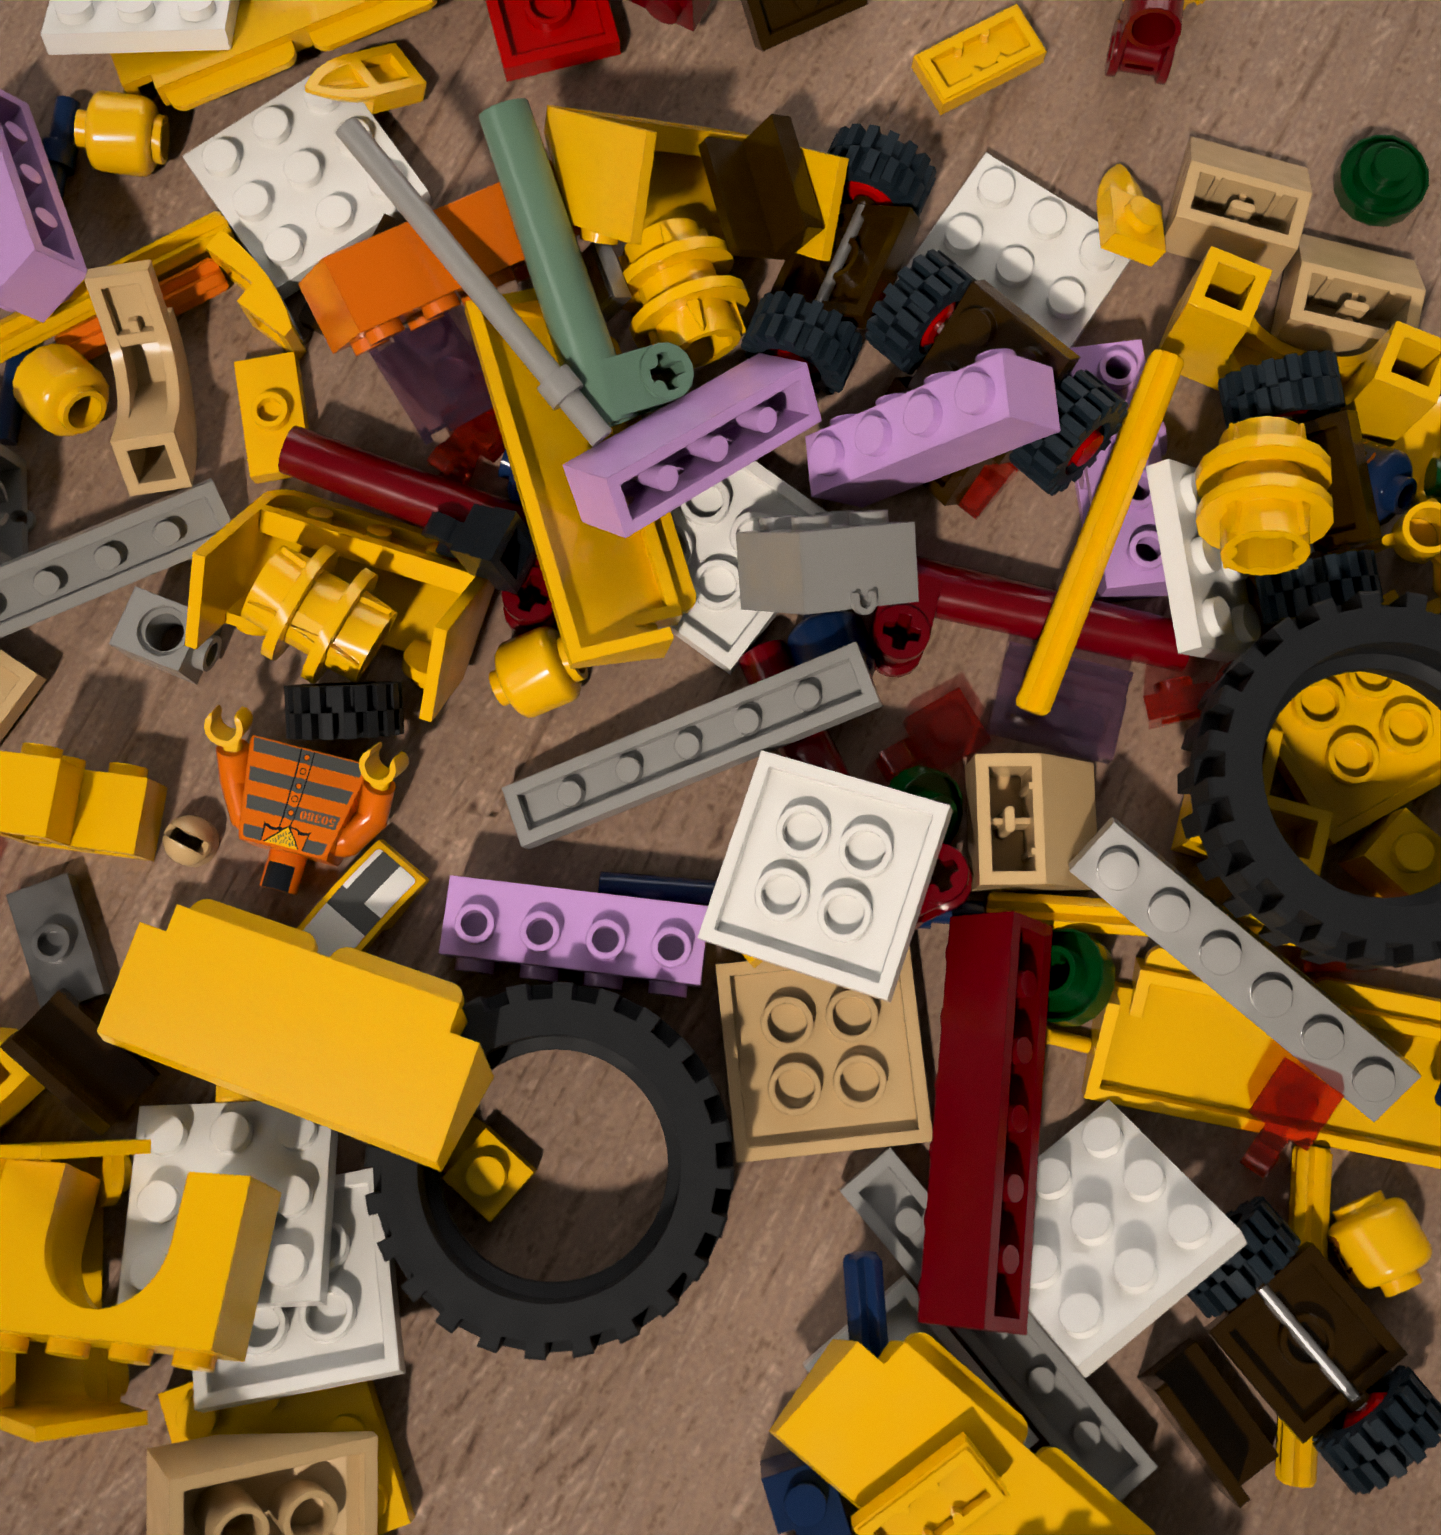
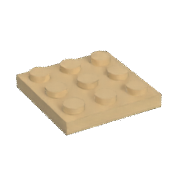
[715,945,933,1163]

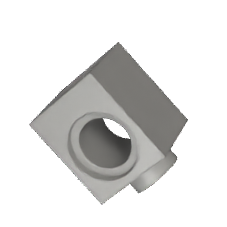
[109,586,222,685]

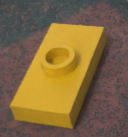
[911,4,1047,115]
[234,351,309,484]
[850,1431,1010,1535]

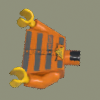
[204,705,409,895]

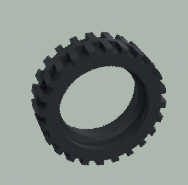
[1177,590,1441,970]
[364,982,734,1360]

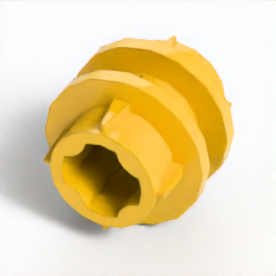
[618,218,750,368]
[1195,416,1334,576]
[241,544,398,684]

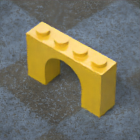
[1158,246,1441,447]
[0,1159,282,1372]

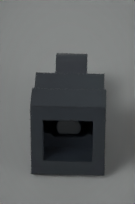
[421,504,537,594]

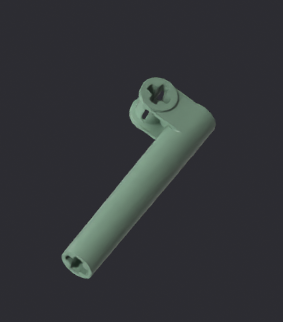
[478,98,694,427]

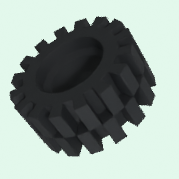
[284,681,404,740]

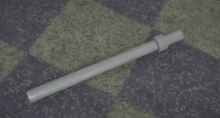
[336,117,613,447]

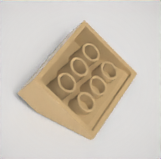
[147,1431,378,1535]

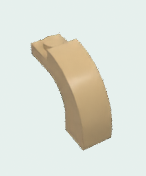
[84,259,197,496]

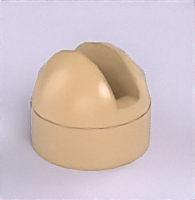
[162,815,219,867]

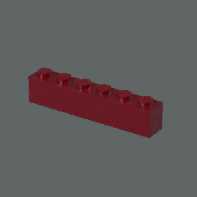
[917,911,1053,1335]

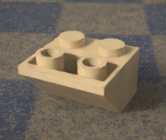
[1164,137,1312,282]
[1270,234,1426,357]
[965,753,1097,893]

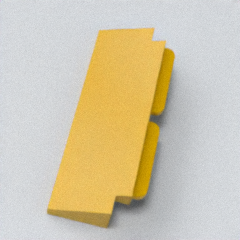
[110,0,438,111]
[465,288,696,669]
[96,899,494,1172]
[1082,945,1441,1169]
[769,1332,1156,1535]

